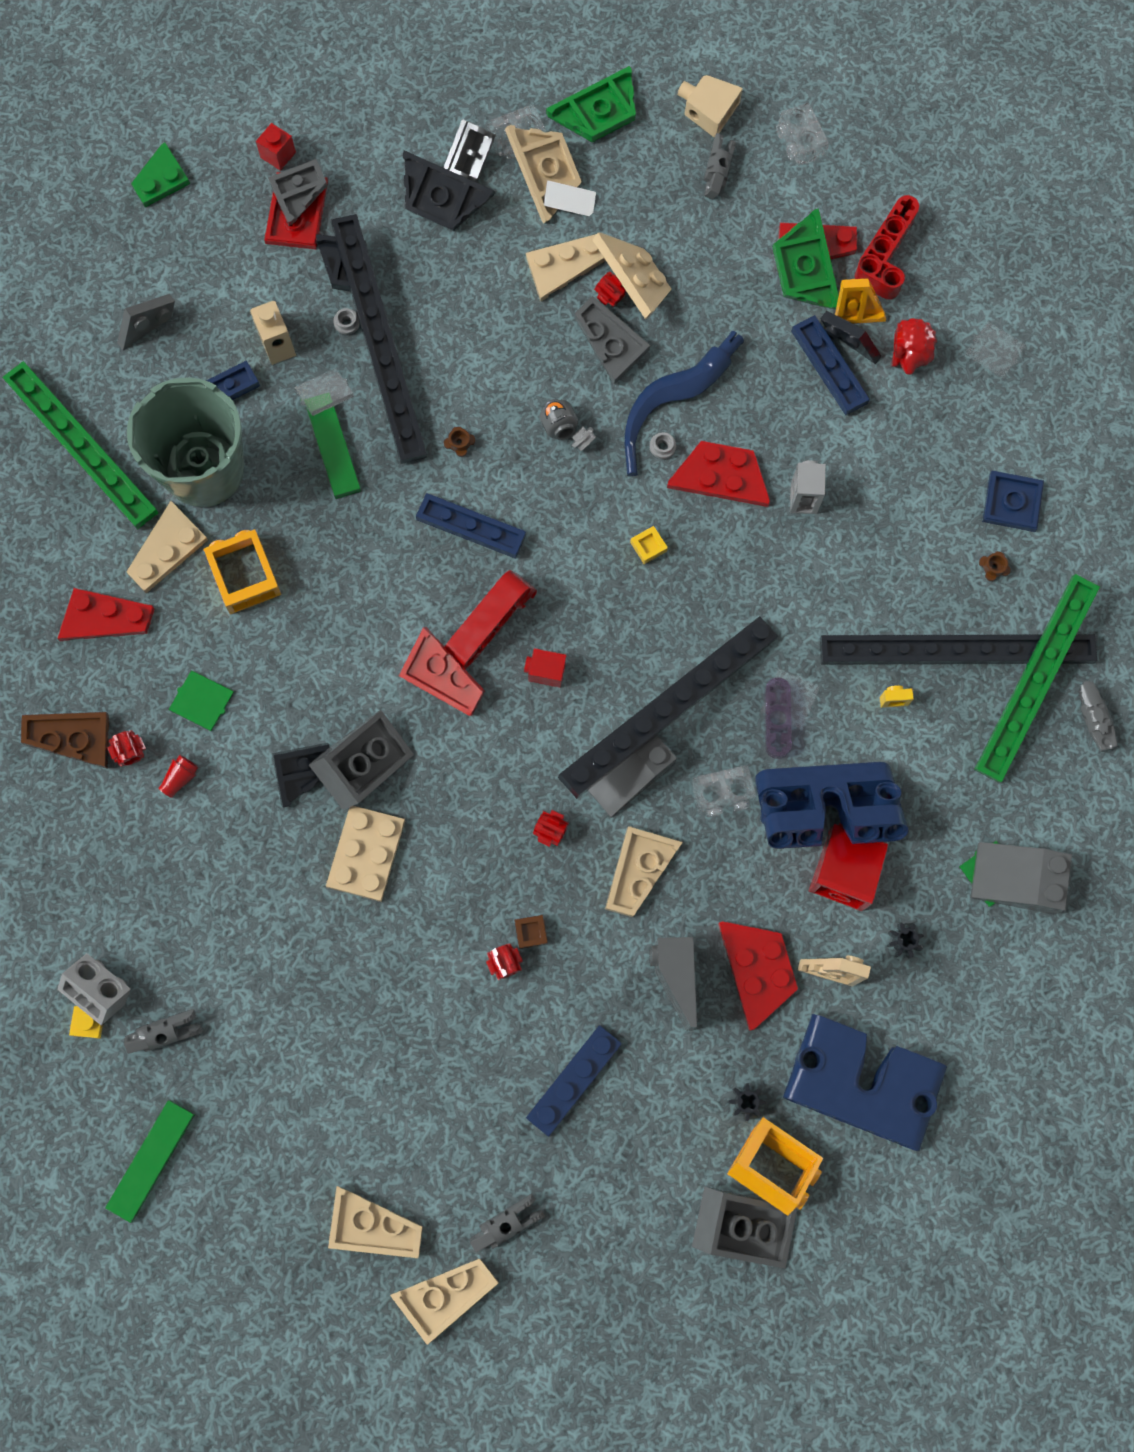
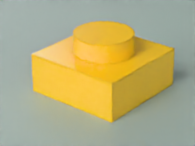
[630,526,668,564]
[880,686,914,708]
[69,1006,103,1039]

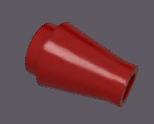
[158,755,198,798]

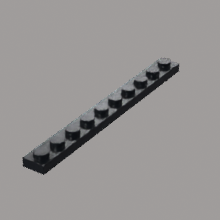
[331,214,427,464]
[558,616,778,799]
[820,634,1098,665]

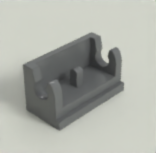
[443,119,496,183]

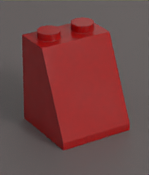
[808,823,888,911]

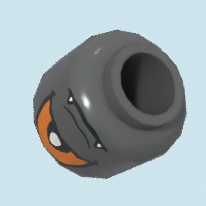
[540,399,578,440]

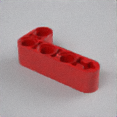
[854,195,919,299]
[444,570,537,669]

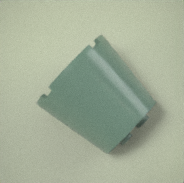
[127,378,244,507]

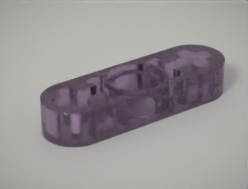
[764,677,792,759]

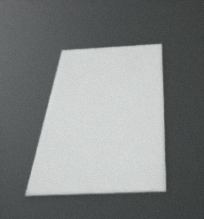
[544,180,596,216]

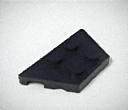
[403,150,495,231]

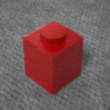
[256,123,296,171]
[524,648,566,688]

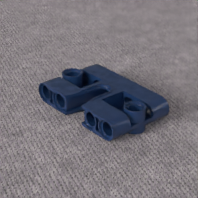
[755,762,909,849]
[783,1014,947,1151]

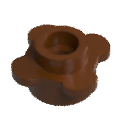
[444,427,475,457]
[979,551,1011,581]

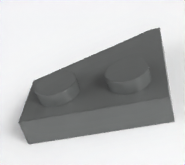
[117,294,175,350]

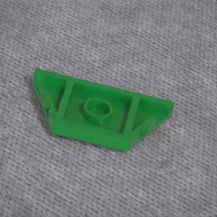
[546,66,636,142]
[772,208,839,310]

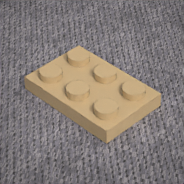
[326,806,405,902]

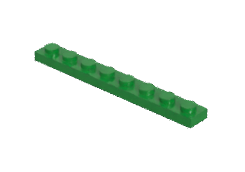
[2,361,158,530]
[974,574,1100,783]

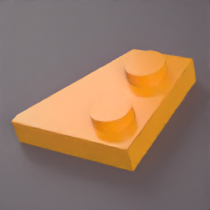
[835,279,886,324]

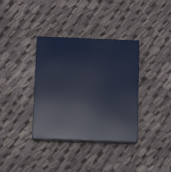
[982,470,1044,532]

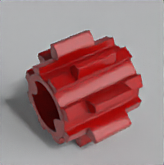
[594,271,627,307]
[107,730,146,767]
[533,810,569,847]
[486,943,523,980]

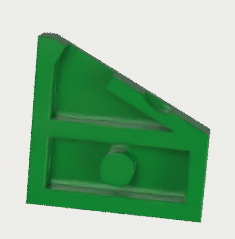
[131,143,190,207]

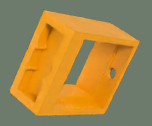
[204,529,282,614]
[727,1117,823,1216]

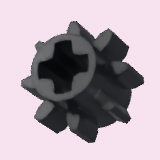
[887,923,924,959]
[728,1083,766,1121]

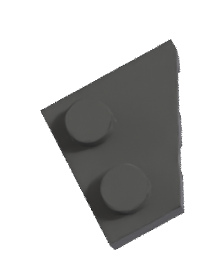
[268,159,327,226]

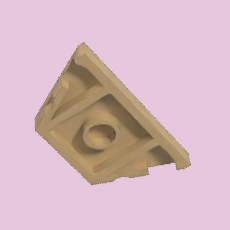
[505,125,582,224]
[593,233,671,319]

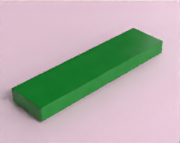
[305,394,361,499]
[105,1100,195,1223]

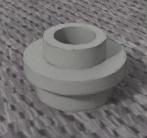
[333,308,360,335]
[572,427,596,451]
[650,432,676,459]

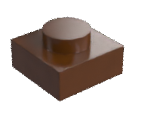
[514,915,547,949]

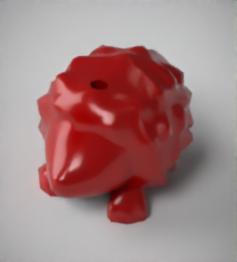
[892,318,937,375]

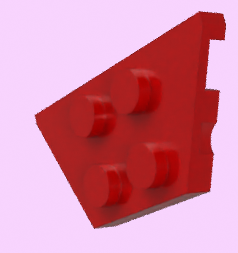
[667,441,770,507]
[718,921,798,1031]

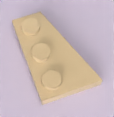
[526,234,606,301]
[127,501,208,593]
[605,826,683,917]
[798,955,871,987]
[328,1186,423,1258]
[390,1259,499,1345]

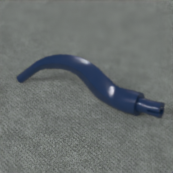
[624,331,744,477]

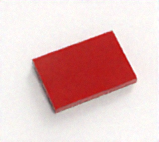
[264,172,328,250]

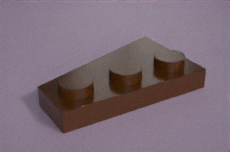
[21,712,109,769]

